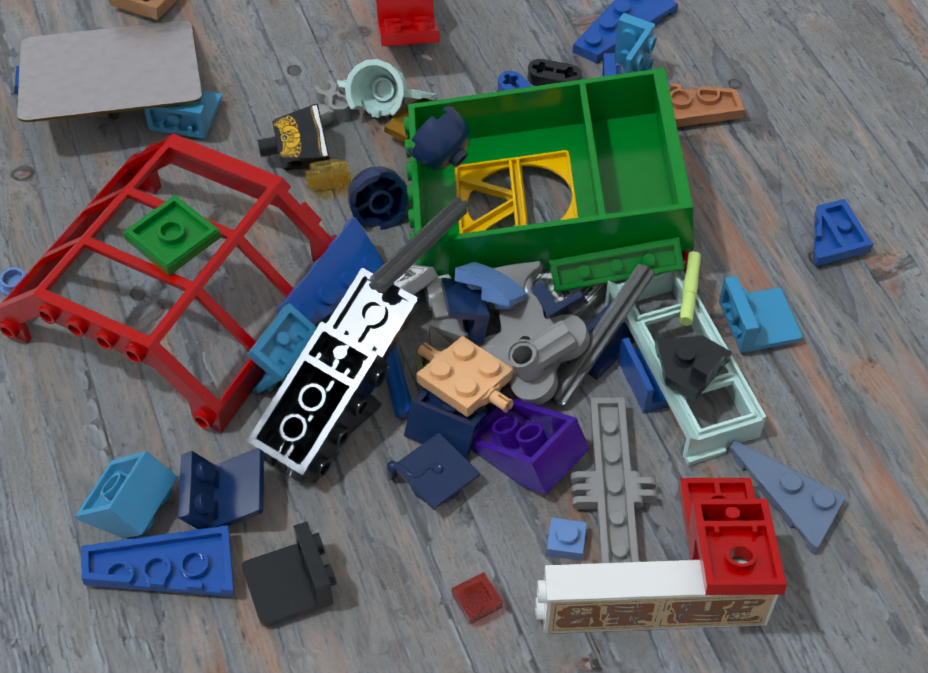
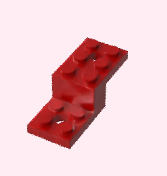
[375,0,440,46]
[679,478,787,595]

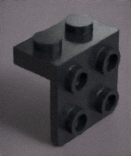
[242,521,337,627]

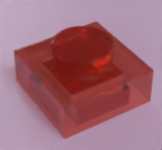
[452,572,503,624]

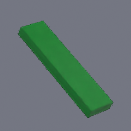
[549,236,684,293]

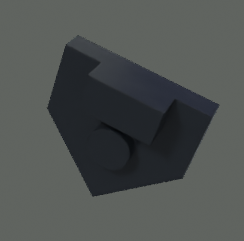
[655,336,732,402]

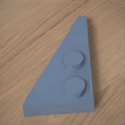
[729,440,846,555]

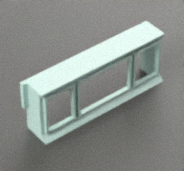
[605,270,766,466]

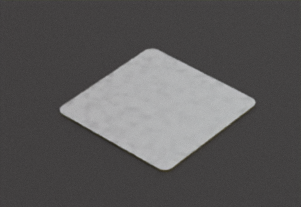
[17,21,202,122]

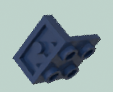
[178,448,264,529]

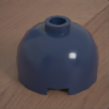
[407,106,471,171]
[347,166,409,230]

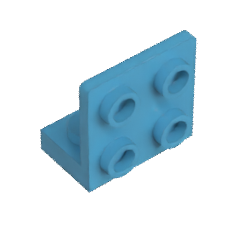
[615,13,657,73]
[143,90,222,139]
[719,276,803,353]
[247,303,317,395]

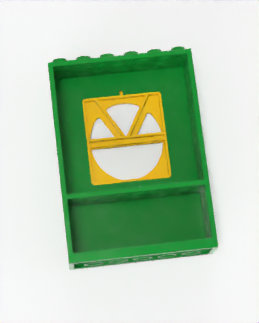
[404,68,694,279]

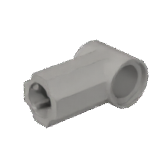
[506,320,578,381]

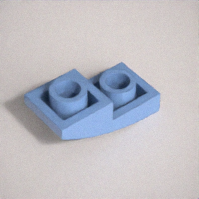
[454,262,528,309]

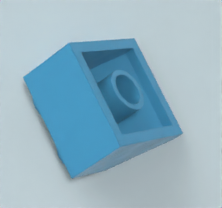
[75,451,178,538]

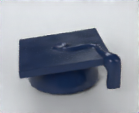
[387,433,480,510]

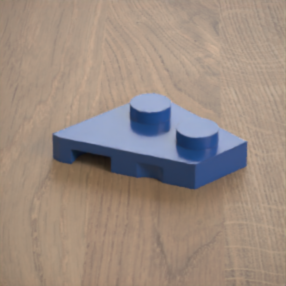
[814,199,873,266]

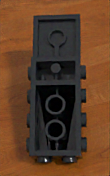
[247,268,422,483]

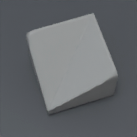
[429,318,465,348]

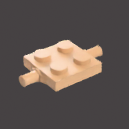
[416,336,514,417]

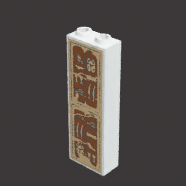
[535,558,779,634]

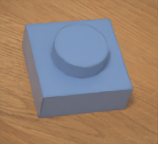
[546,517,587,561]

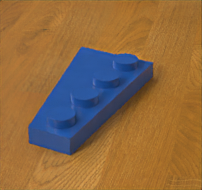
[277,217,384,325]
[81,525,235,597]

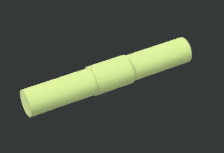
[679,251,701,326]

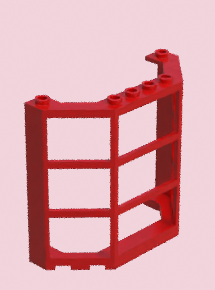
[0,133,337,433]

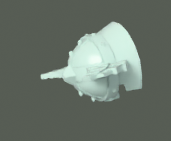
[337,59,438,118]

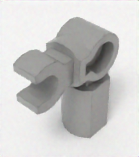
[315,80,351,127]

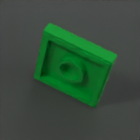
[123,195,221,276]

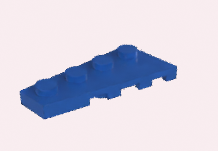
[573,0,678,64]

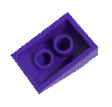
[470,397,590,495]

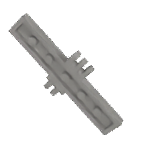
[571,398,657,563]

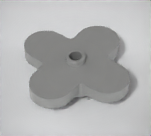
[475,293,590,405]

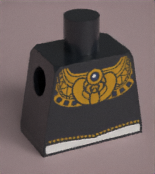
[257,104,331,170]

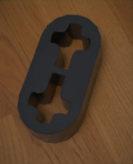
[527,59,582,86]

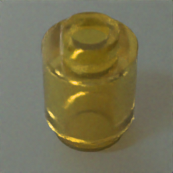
[304,158,351,193]

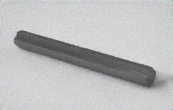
[369,197,468,293]
[551,264,654,407]

